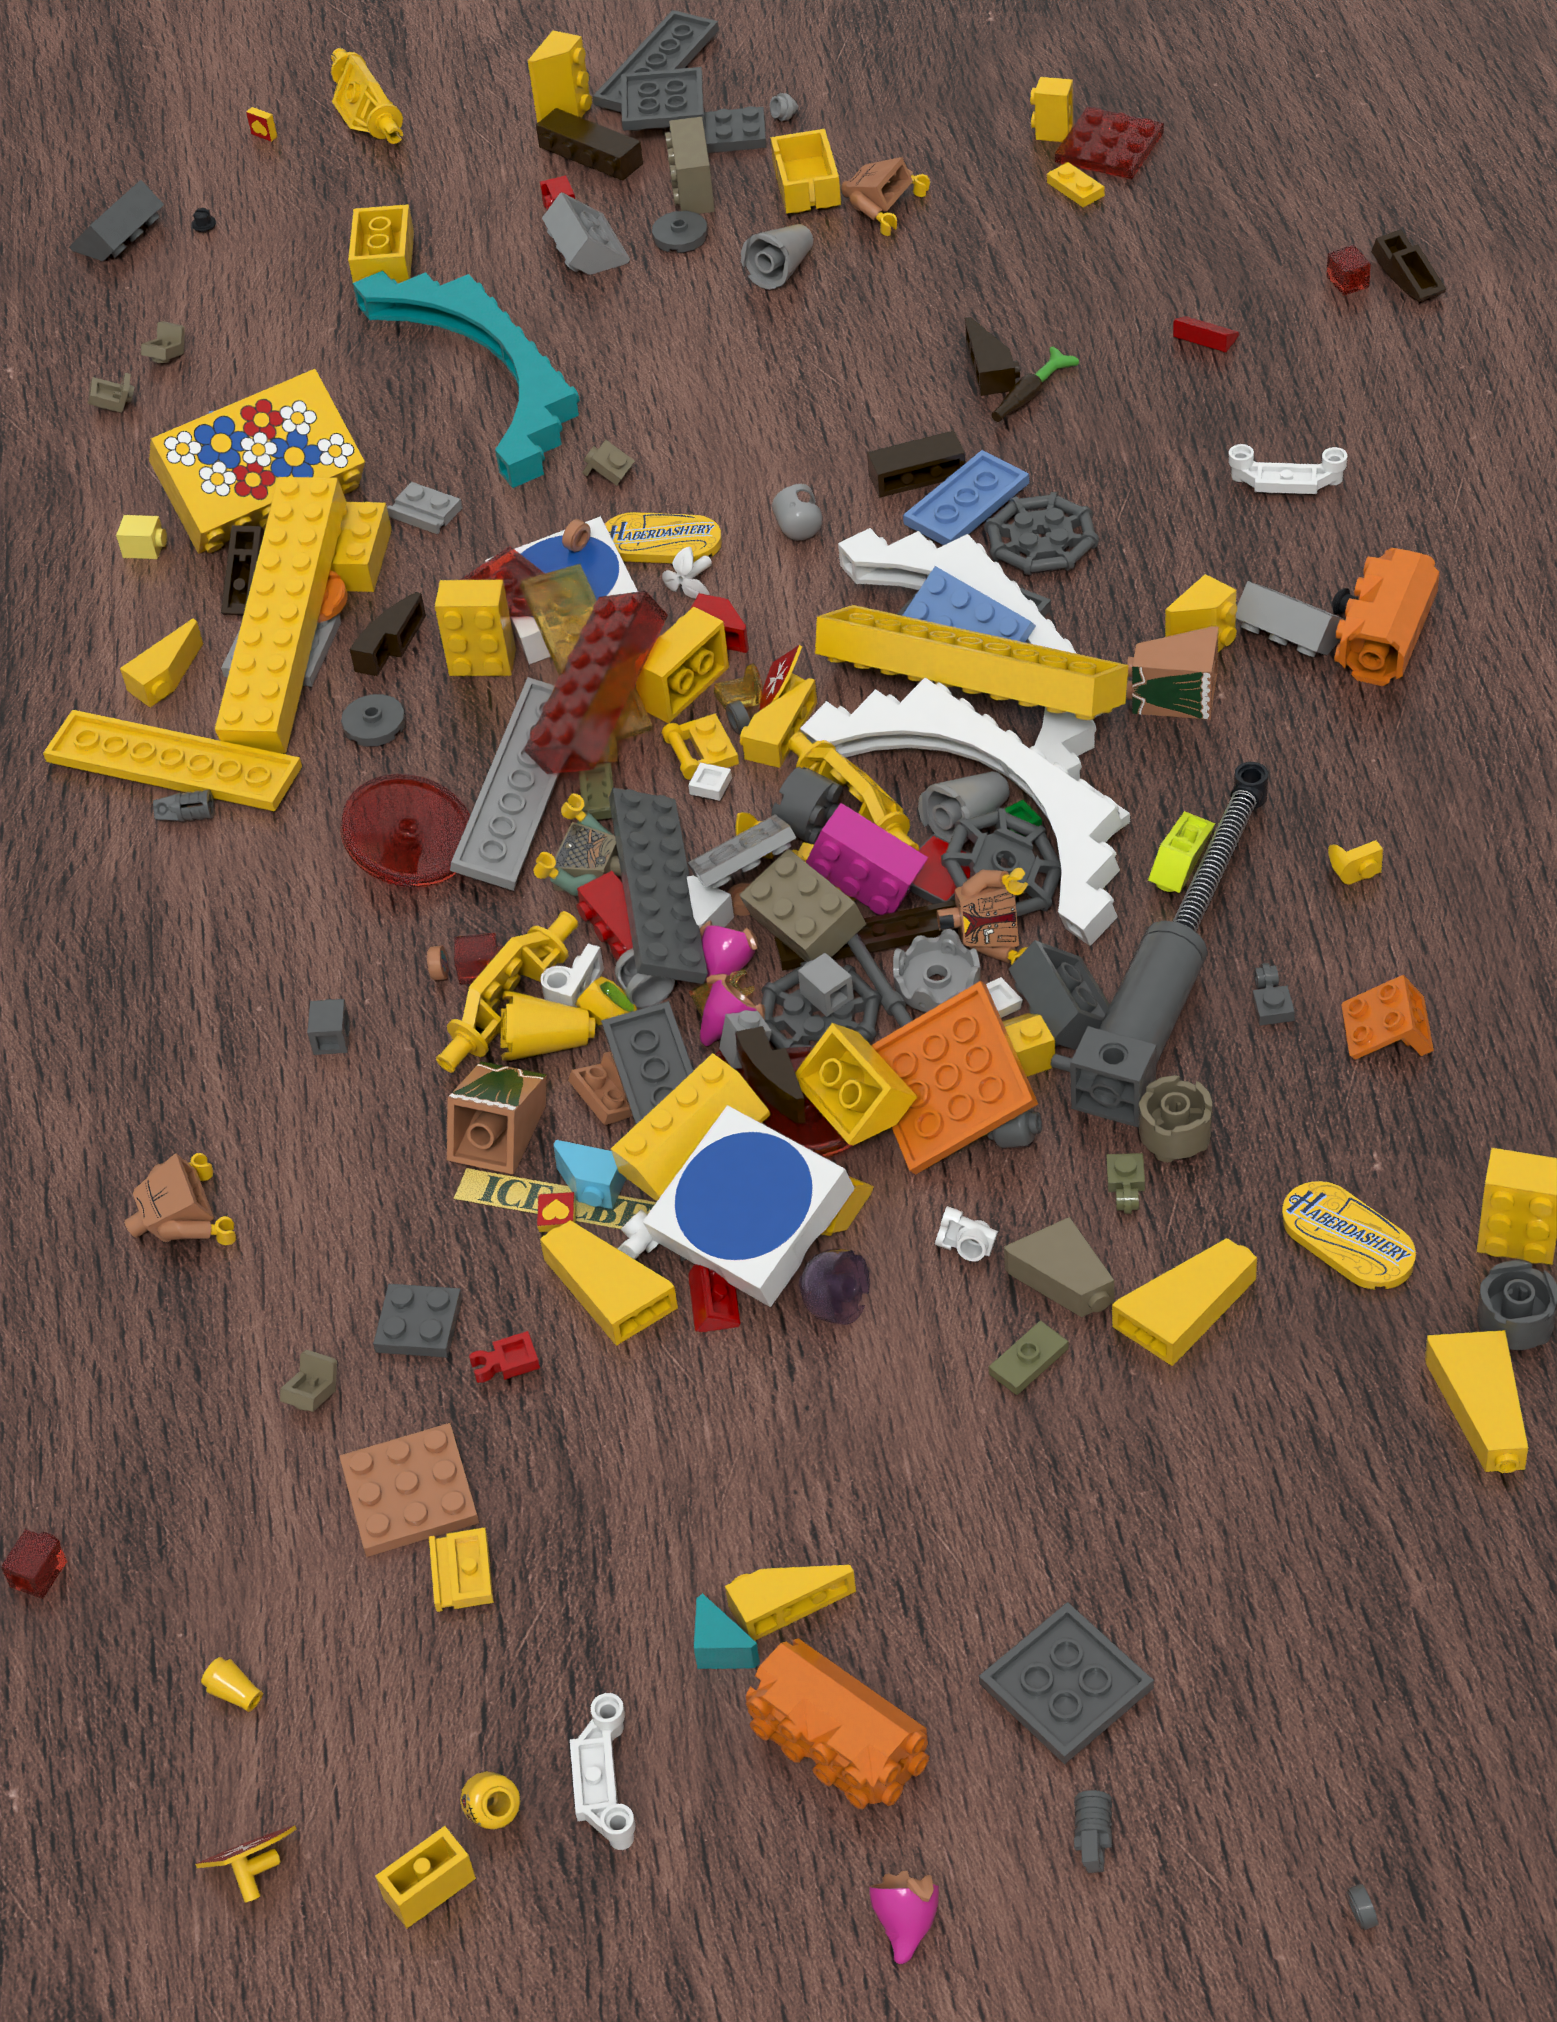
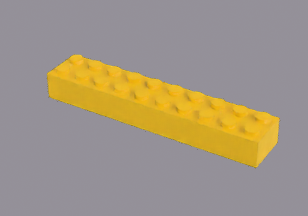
[215,477,346,754]
[815,605,1129,720]

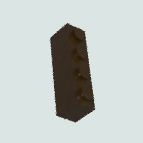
[536,108,643,181]

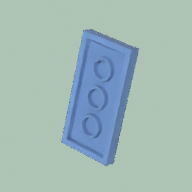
[903,450,1029,545]
[902,566,1036,642]

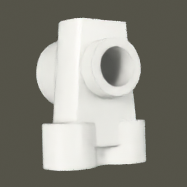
[935,1206,998,1261]
[617,1209,659,1260]

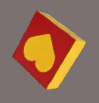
[246,107,277,142]
[537,1192,576,1232]

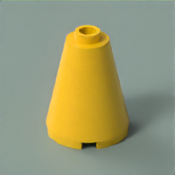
[500,991,595,1061]

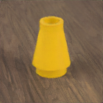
[201,1657,263,1712]

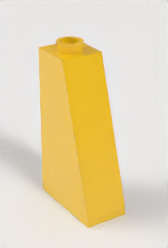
[540,1220,678,1346]
[1112,1238,1257,1366]
[1425,1330,1528,1473]

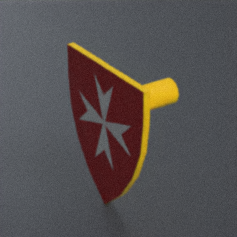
[760,645,805,710]
[195,1825,297,1903]

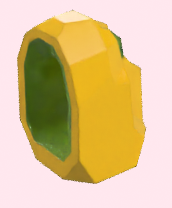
[575,977,637,1025]

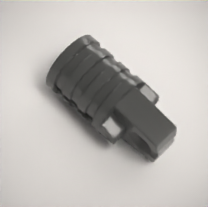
[153,789,215,822]
[1074,1790,1112,1873]

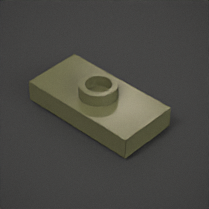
[578,763,614,820]
[988,1320,1069,1395]

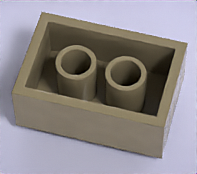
[665,117,715,214]
[739,848,866,962]

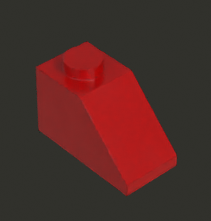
[690,593,749,653]

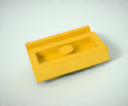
[429,1528,494,1612]

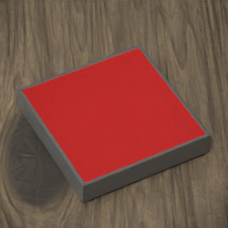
[910,834,971,904]

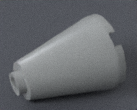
[741,224,813,290]
[918,771,1009,843]

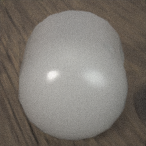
[772,484,823,541]
[615,948,675,1008]

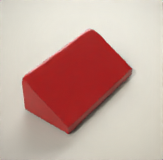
[1173,316,1239,352]
[688,1264,741,1332]

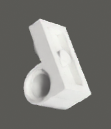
[540,944,604,1007]

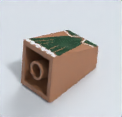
[1127,626,1219,720]
[447,1061,547,1174]

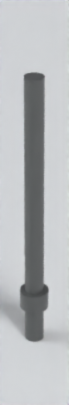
[847,933,913,1027]

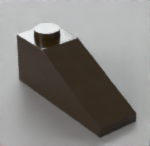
[965,317,1020,396]
[221,525,265,616]

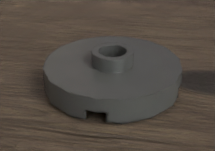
[652,211,708,253]
[341,694,406,747]

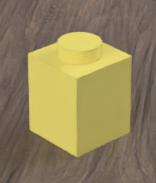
[116,515,167,559]

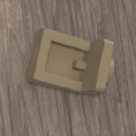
[141,321,185,363]
[88,373,134,413]
[582,440,635,486]
[280,1350,337,1412]

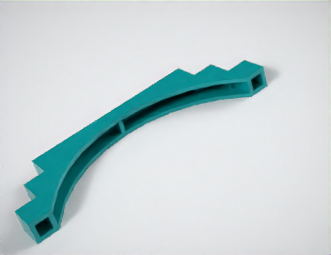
[353,271,580,488]

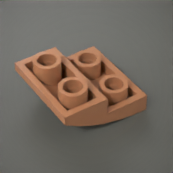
[568,1052,632,1125]

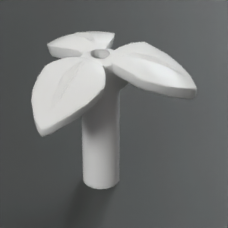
[662,546,712,599]

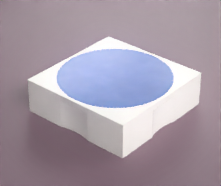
[485,516,646,665]
[642,1105,855,1307]

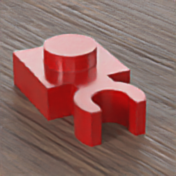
[469,1331,540,1383]

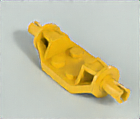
[331,48,403,144]
[788,732,919,851]
[436,911,578,1073]

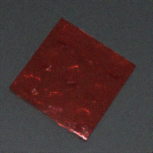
[1055,107,1164,179]

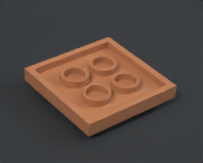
[339,1423,479,1557]

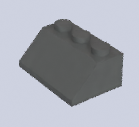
[69,180,164,261]
[1008,940,1110,1050]

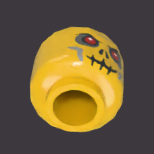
[460,1771,520,1830]

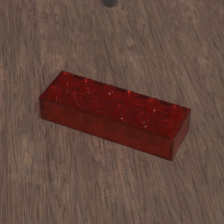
[524,591,668,774]

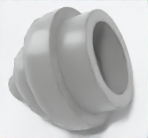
[770,93,799,121]

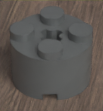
[771,767,843,844]
[1477,1260,1557,1350]

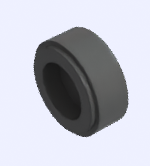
[726,700,750,734]
[1346,1883,1379,1930]

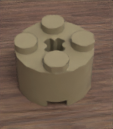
[1139,1075,1212,1163]

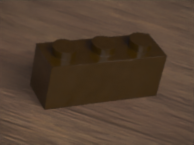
[867,430,966,498]

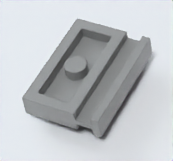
[387,482,462,534]

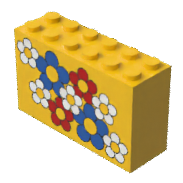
[149,369,365,554]

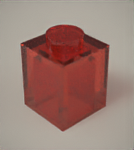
[1327,244,1371,296]
[454,933,504,985]
[0,1529,67,1599]

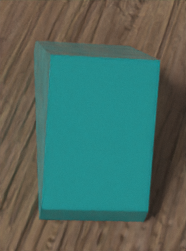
[694,1593,760,1669]

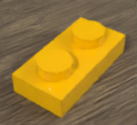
[1047,162,1105,207]

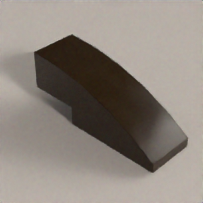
[1371,229,1446,302]
[349,592,426,677]
[735,1026,805,1124]

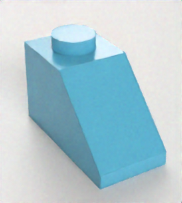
[554,1140,626,1209]

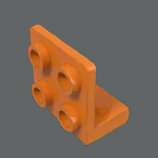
[1341,974,1434,1060]

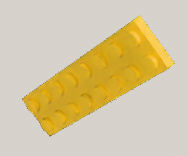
[43,710,302,811]

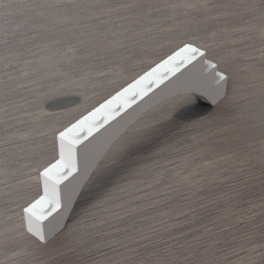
[838,528,1103,781]
[800,678,1123,946]

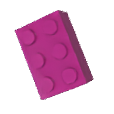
[806,803,928,915]

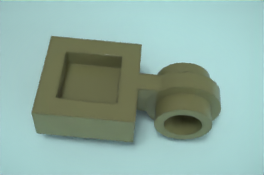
[1106,1153,1145,1214]

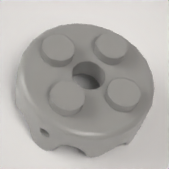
[893,929,981,1012]

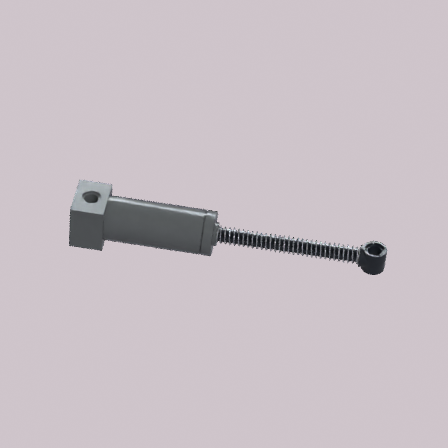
[1051,761,1268,1128]

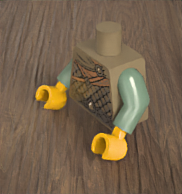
[533,793,622,896]

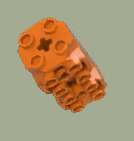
[1334,548,1439,686]
[746,1638,929,1809]

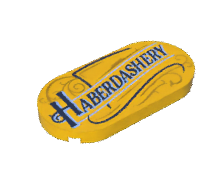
[605,512,722,564]
[1282,1181,1416,1290]

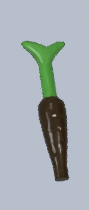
[991,347,1079,422]

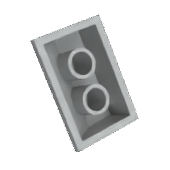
[542,192,630,275]
[1236,581,1346,657]

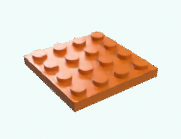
[871,981,1038,1175]

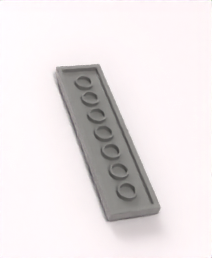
[450,677,589,891]

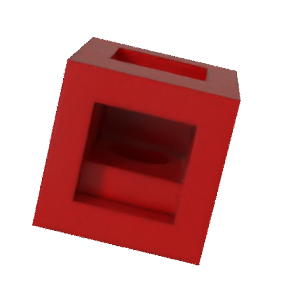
[540,175,575,210]

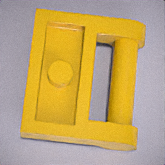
[661,713,739,780]

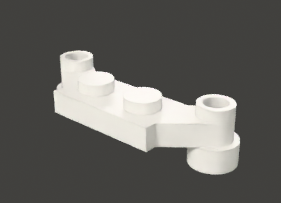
[1229,444,1347,494]
[570,1693,635,1850]

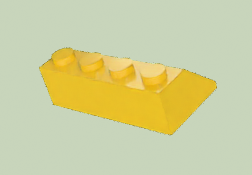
[611,1053,770,1201]

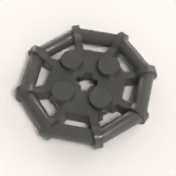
[984,492,1099,576]
[941,808,1062,917]
[761,962,882,1060]

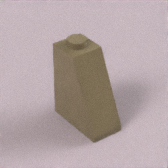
[1004,1217,1114,1317]

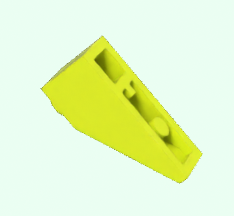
[1148,811,1216,893]

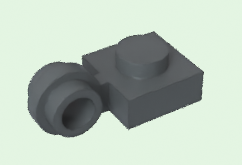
[1252,963,1295,1026]

